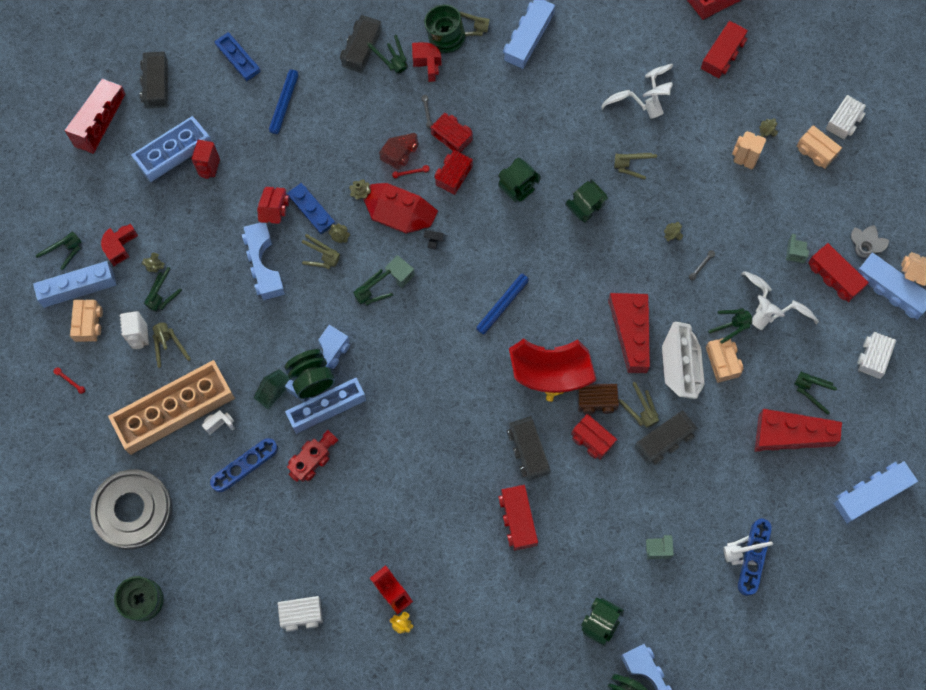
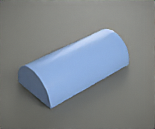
[131,116,212,183]

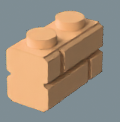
[796,125,842,169]
[732,131,766,169]
[901,252,926,286]
[70,300,103,342]
[705,338,743,383]

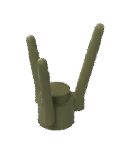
[460,12,490,36]
[614,153,657,179]
[302,234,340,269]
[152,323,191,368]
[619,382,660,428]

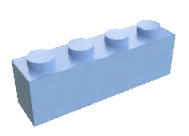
[503,0,555,69]
[858,252,926,320]
[33,261,117,308]
[285,378,366,434]
[833,461,918,524]

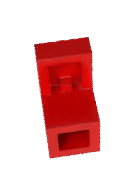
[412,42,442,82]
[101,223,138,267]
[370,565,413,615]

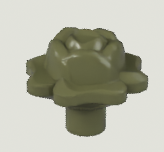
[759,118,778,137]
[349,179,371,200]
[664,222,683,242]
[329,223,350,243]
[142,253,165,273]

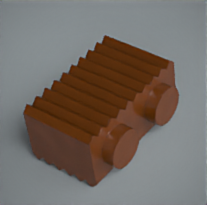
[577,384,619,414]

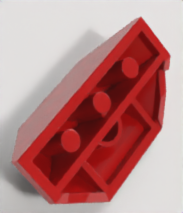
[363,183,438,234]

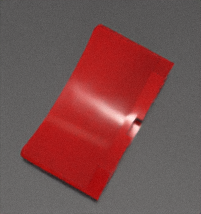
[509,339,596,393]

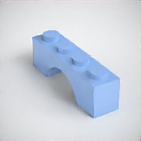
[242,222,285,300]
[285,325,350,402]
[620,644,672,690]

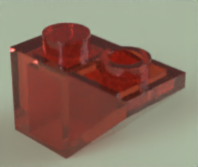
[379,133,419,170]

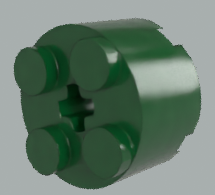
[498,157,541,202]
[565,179,608,223]
[581,598,625,647]

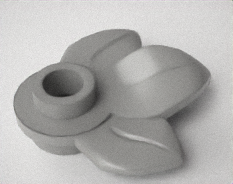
[851,225,889,258]

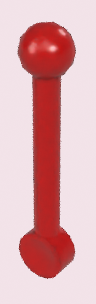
[392,165,430,179]
[53,367,85,394]

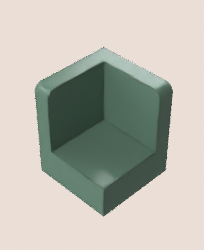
[786,234,809,263]
[385,255,415,288]
[646,535,674,559]

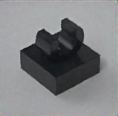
[424,230,445,249]

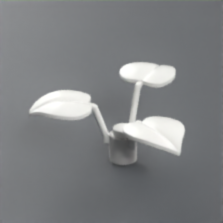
[601,63,673,119]
[741,271,819,330]

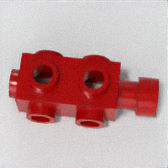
[287,430,339,482]

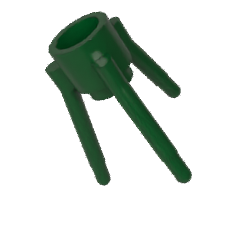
[367,35,408,74]
[36,231,82,270]
[143,267,182,312]
[353,269,393,306]
[708,308,752,344]
[794,371,837,415]

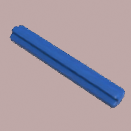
[269,69,298,134]
[476,274,528,335]

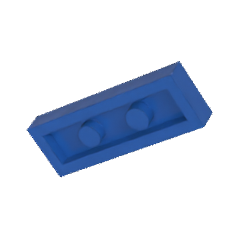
[214,32,261,82]
[287,183,335,234]

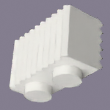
[826,95,866,140]
[120,311,149,349]
[857,332,896,379]
[278,596,323,632]

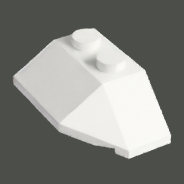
[662,322,704,399]

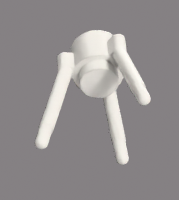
[723,532,773,565]

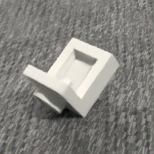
[202,410,235,435]

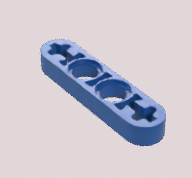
[210,438,278,492]
[738,518,771,596]

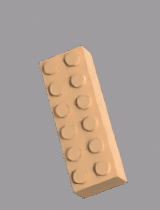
[108,360,235,455]

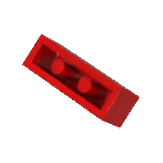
[700,20,748,78]
[808,243,869,303]
[498,484,538,551]

